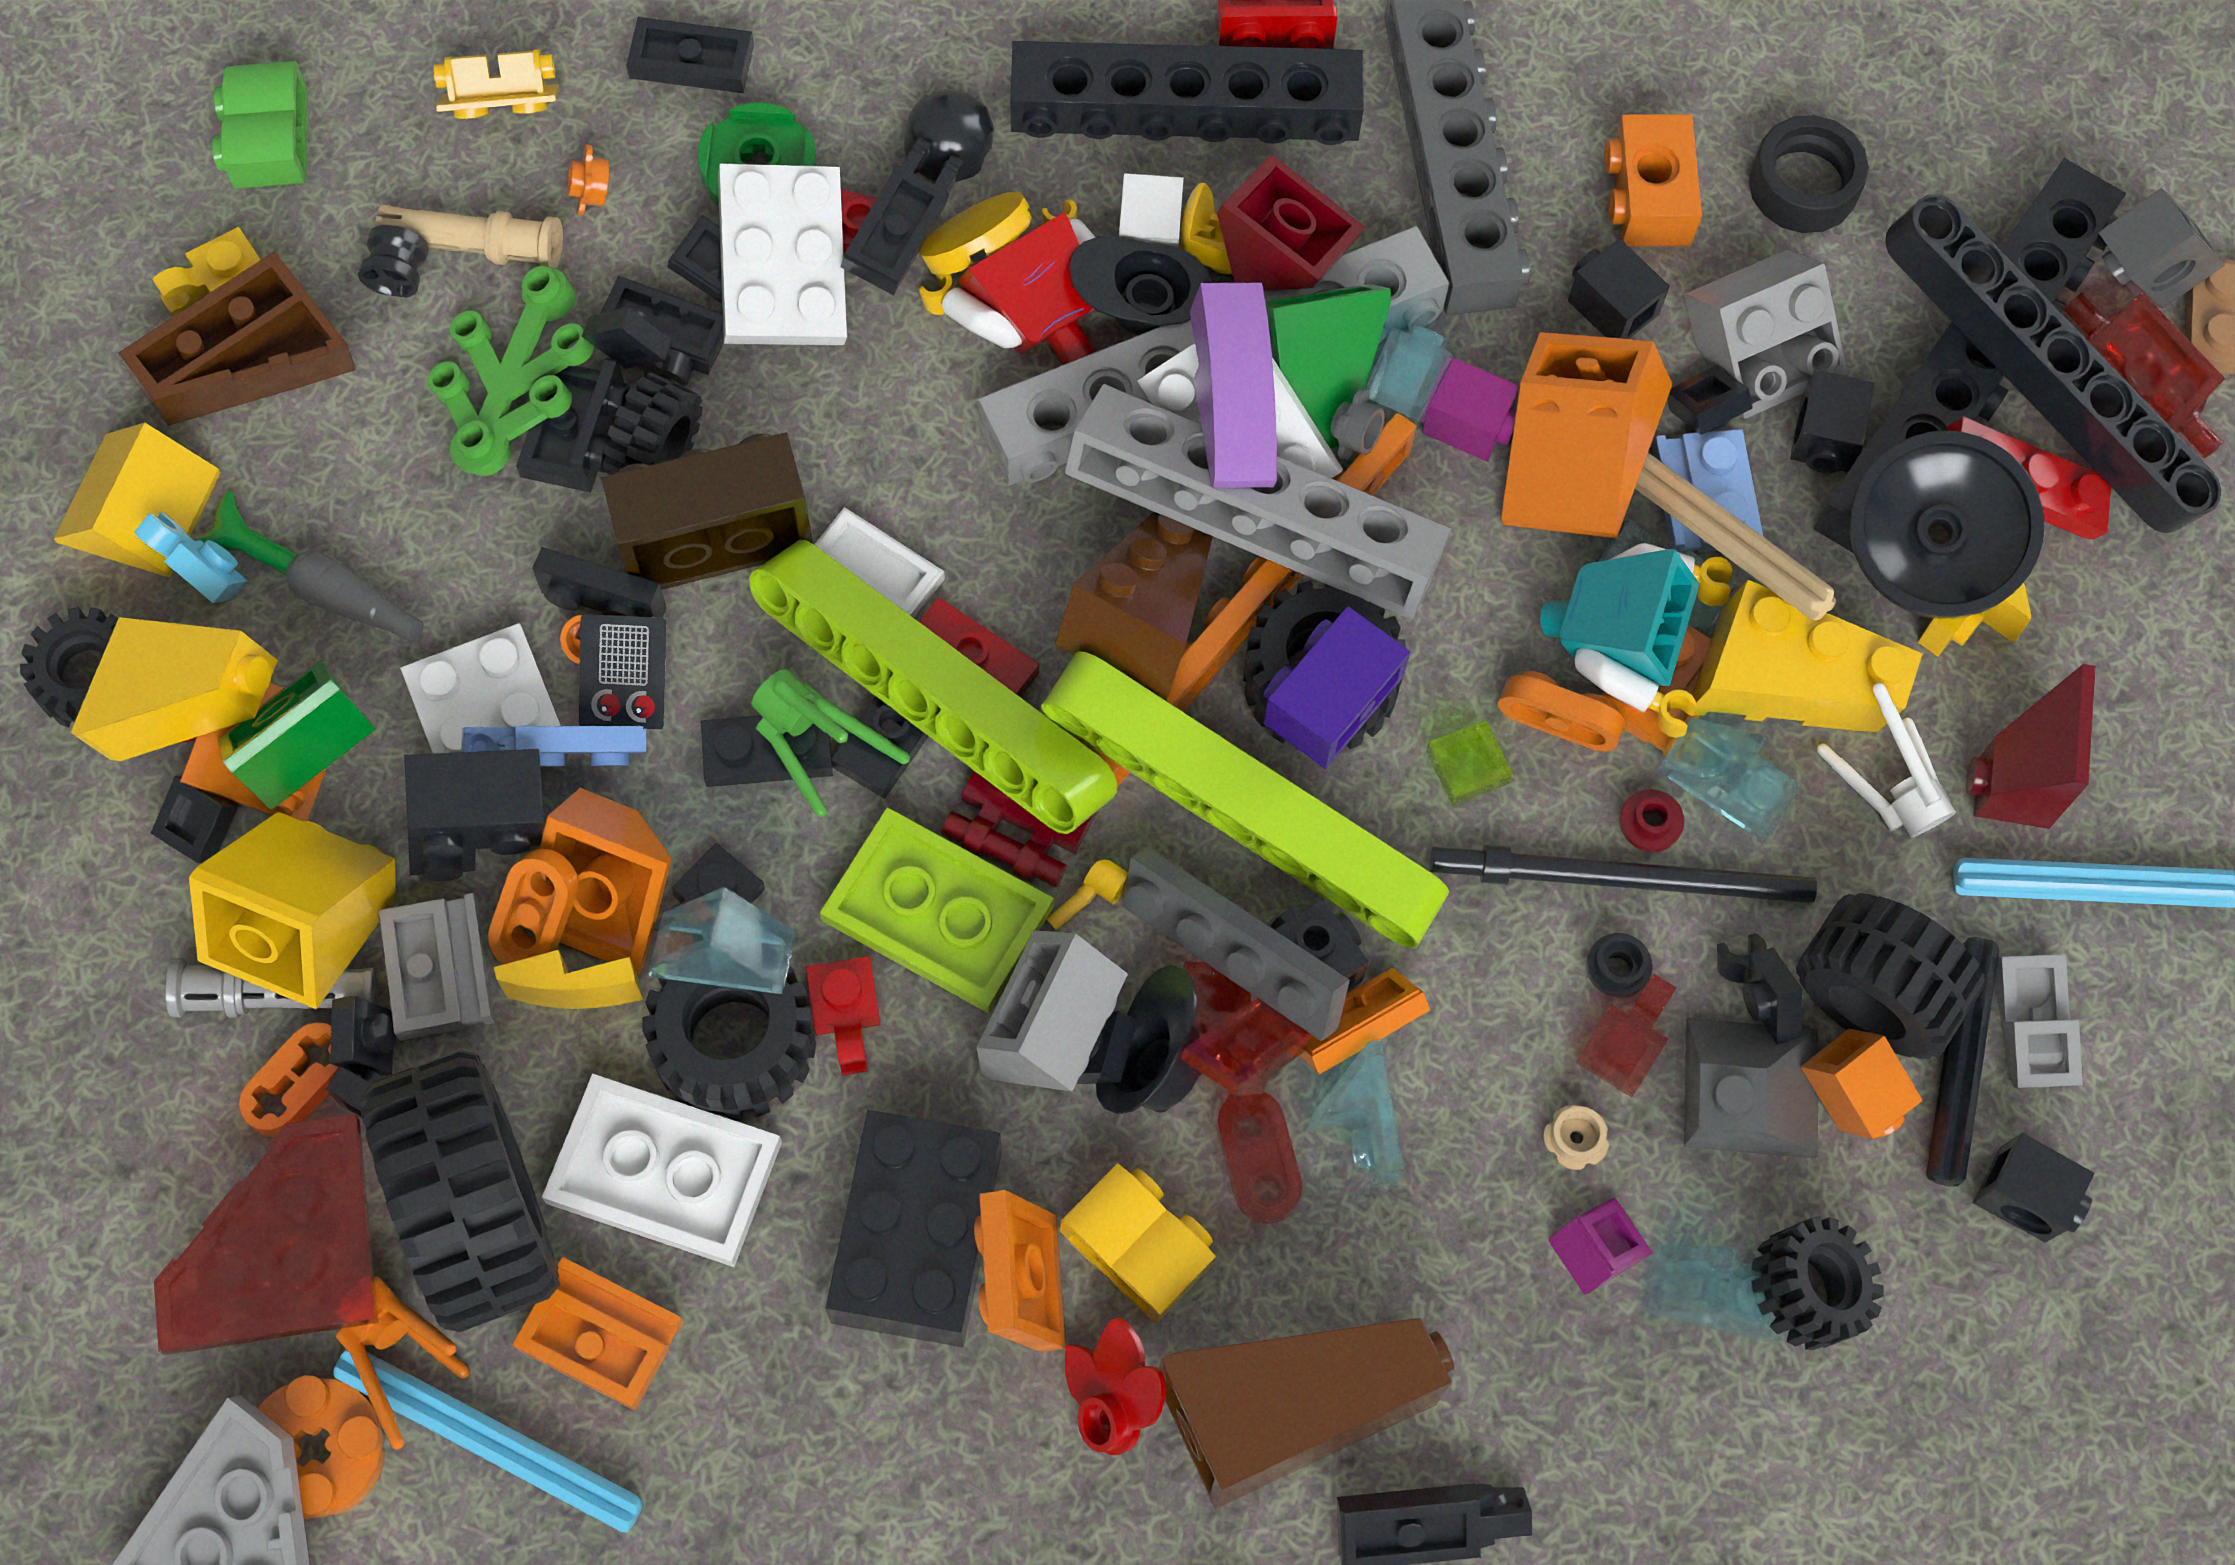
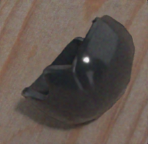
[904,89,995,182]

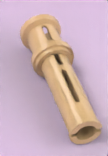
[375,205,563,268]

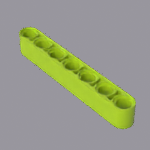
[749,540,1117,834]
[1041,651,1450,949]

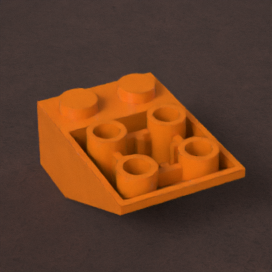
[1501,332,1672,538]

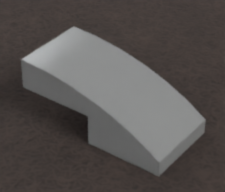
[1995,954,2083,1088]

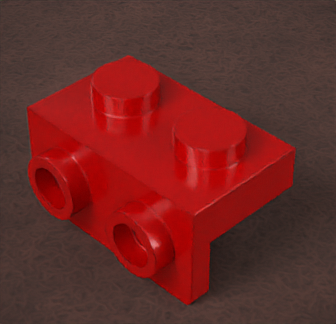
[1217,0,1338,49]

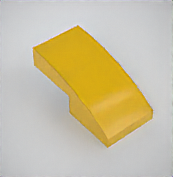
[494,950,643,1009]

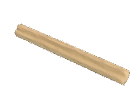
[1635,453,1836,620]

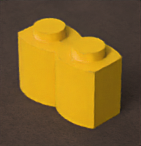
[1059,1163,1216,1324]

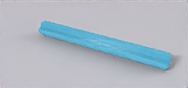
[1952,857,2235,908]
[333,1349,643,1532]

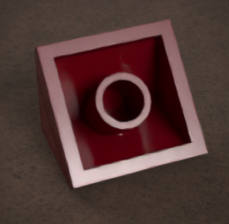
[1217,155,1366,291]

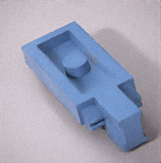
[461,726,646,767]

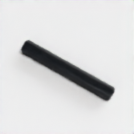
[1926,937,2000,1187]

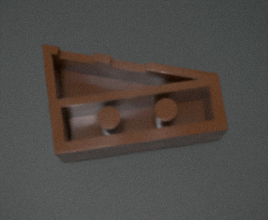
[118,251,356,426]
[1055,512,1213,701]

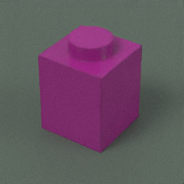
[1422,357,1520,462]

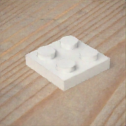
[400,623,561,754]

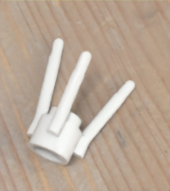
[1817,683,1956,838]

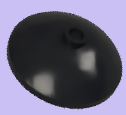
[1849,431,2044,619]

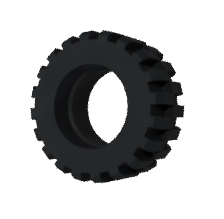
[360,1050,560,1332]

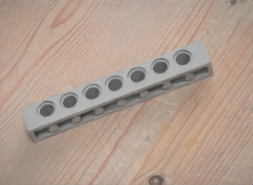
[978,226,1449,486]

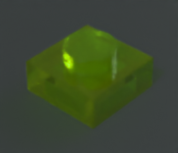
[1426,720,1513,806]

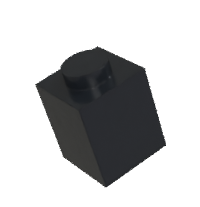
[1568,238,1670,339]

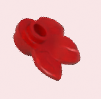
[1065,1317,1166,1455]

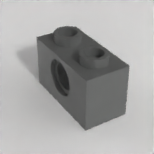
[2098,188,2225,308]

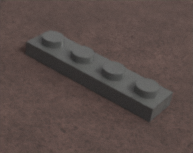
[1122,847,1350,1041]

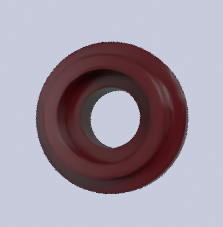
[1619,789,1685,852]

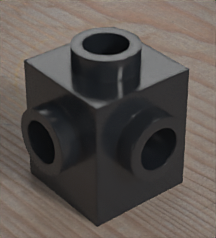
[1270,899,1369,991]

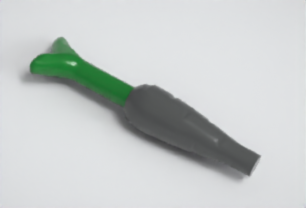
[195,491,424,642]

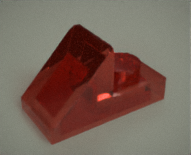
[1181,998,1311,1117]

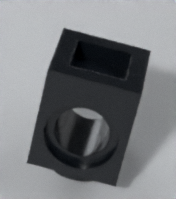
[1790,369,1875,473]
[1973,1133,2095,1243]

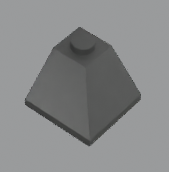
[1684,1018,1818,1158]

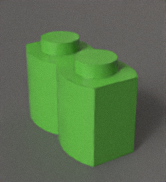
[212,61,308,189]

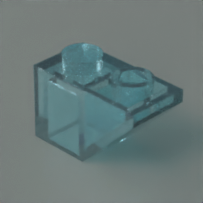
[1366,323,1455,423]

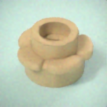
[1543,1105,1609,1170]

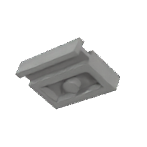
[379,893,495,1041]

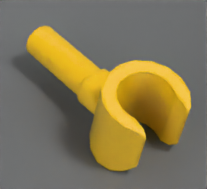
[1046,860,1128,930]

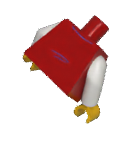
[918,199,1095,366]

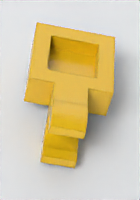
[152,227,261,316]

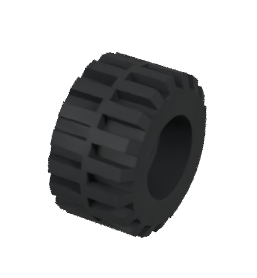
[1243,580,1406,750]
[1796,893,1985,1059]
[642,939,816,1121]

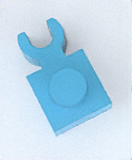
[134,512,248,603]

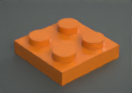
[974,1190,1066,1352]

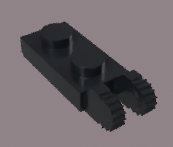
[841,137,964,296]

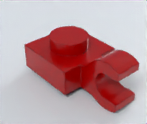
[805,956,881,1076]

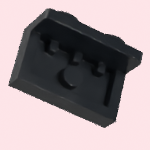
[516,357,630,493]

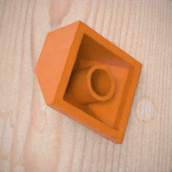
[523,788,672,974]

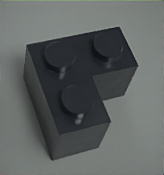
[404,749,544,881]

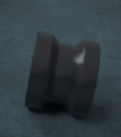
[358,225,429,298]

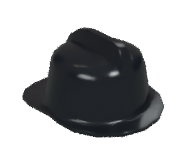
[1069,236,1211,336]
[1096,965,1203,1114]

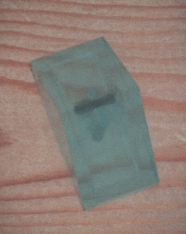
[649,887,795,994]

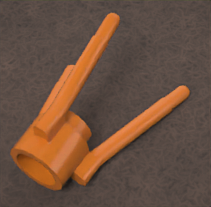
[336,1276,470,1450]

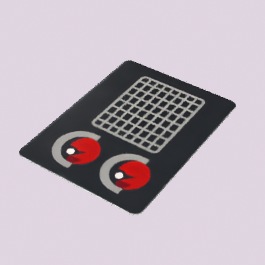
[579,614,667,730]

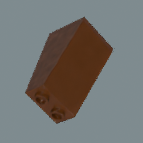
[1159,1318,1455,1509]

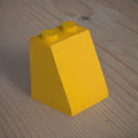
[189,812,396,1009]

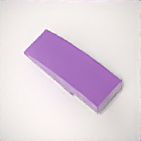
[1190,283,1277,488]

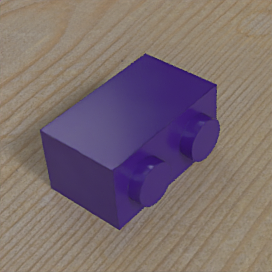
[1264,606,1411,770]

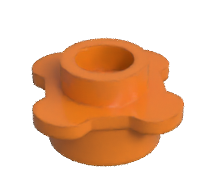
[567,144,609,216]

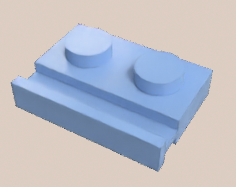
[1652,429,1763,553]

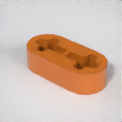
[239,1022,340,1138]

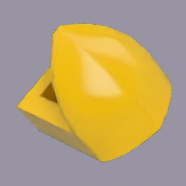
[1179,183,1232,274]

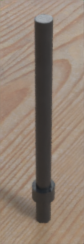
[1430,844,1817,903]

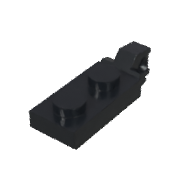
[1337,1483,1532,1565]

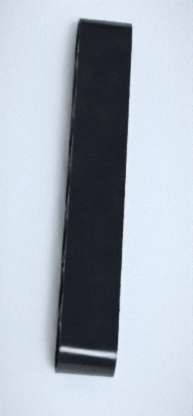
[1885,194,2221,533]

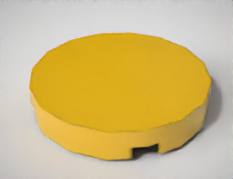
[919,192,1032,275]

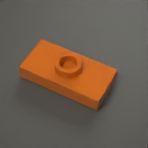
[1284,968,1430,1075]

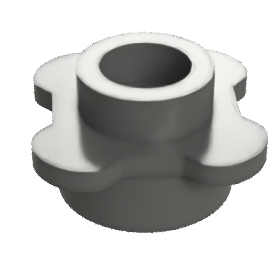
[1331,388,1385,460]

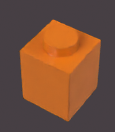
[1801,1029,1923,1140]

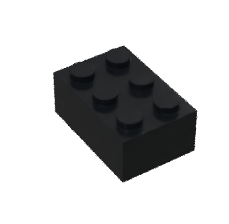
[825,1109,1002,1348]

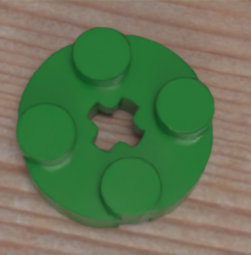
[697,102,817,207]

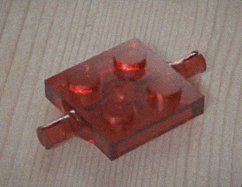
[2062,292,2226,459]

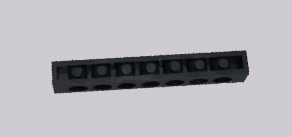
[1813,158,2126,554]

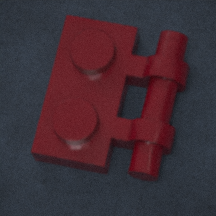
[941,771,1099,887]

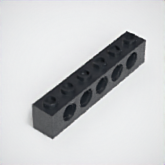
[1010,41,1364,145]

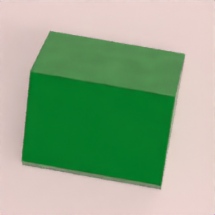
[217,660,376,810]

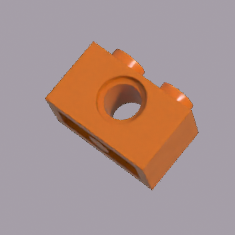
[1604,114,1702,246]

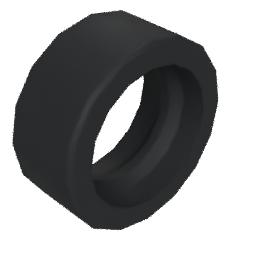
[1749,115,1869,233]

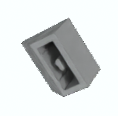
[1684,250,1848,419]
[977,930,1128,1091]

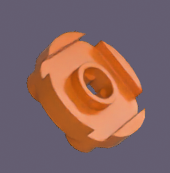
[257,1375,385,1519]

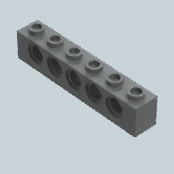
[1384,0,1530,316]

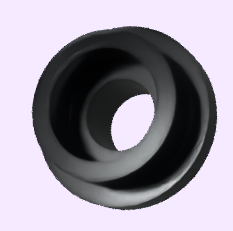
[1586,933,1653,998]

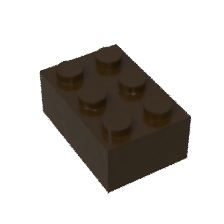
[601,432,813,590]

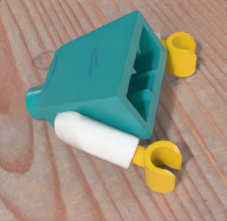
[1540,543,1733,738]

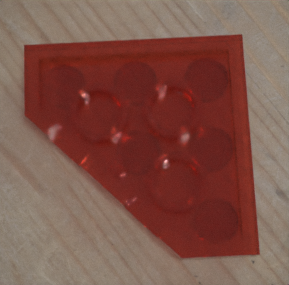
[154,1114,378,1355]

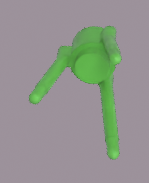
[751,669,910,817]

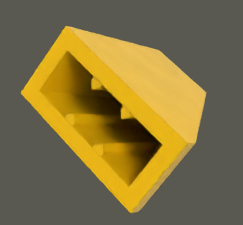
[70,617,278,761]

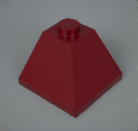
[1966,664,2096,829]

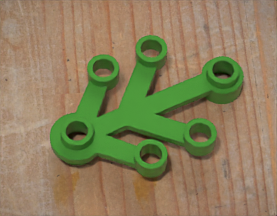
[427,266,594,476]

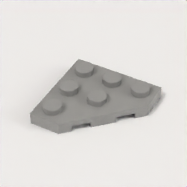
[112,1395,309,1565]

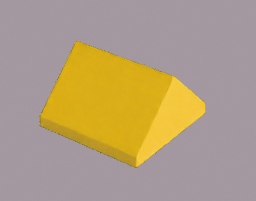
[53,422,221,578]

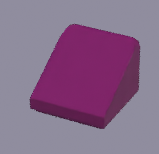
[1549,1197,1653,1295]

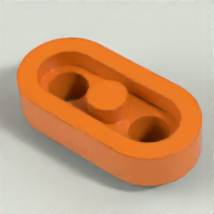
[1498,671,1625,752]
[488,849,578,964]

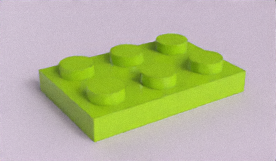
[820,807,1054,1014]

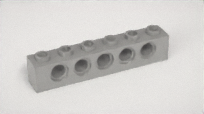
[1065,384,1451,620]

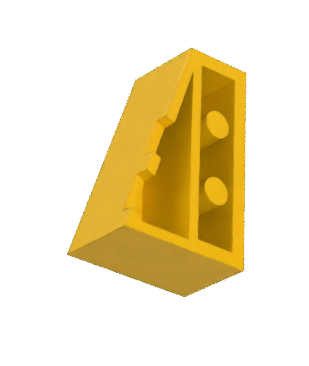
[1686,580,1923,732]

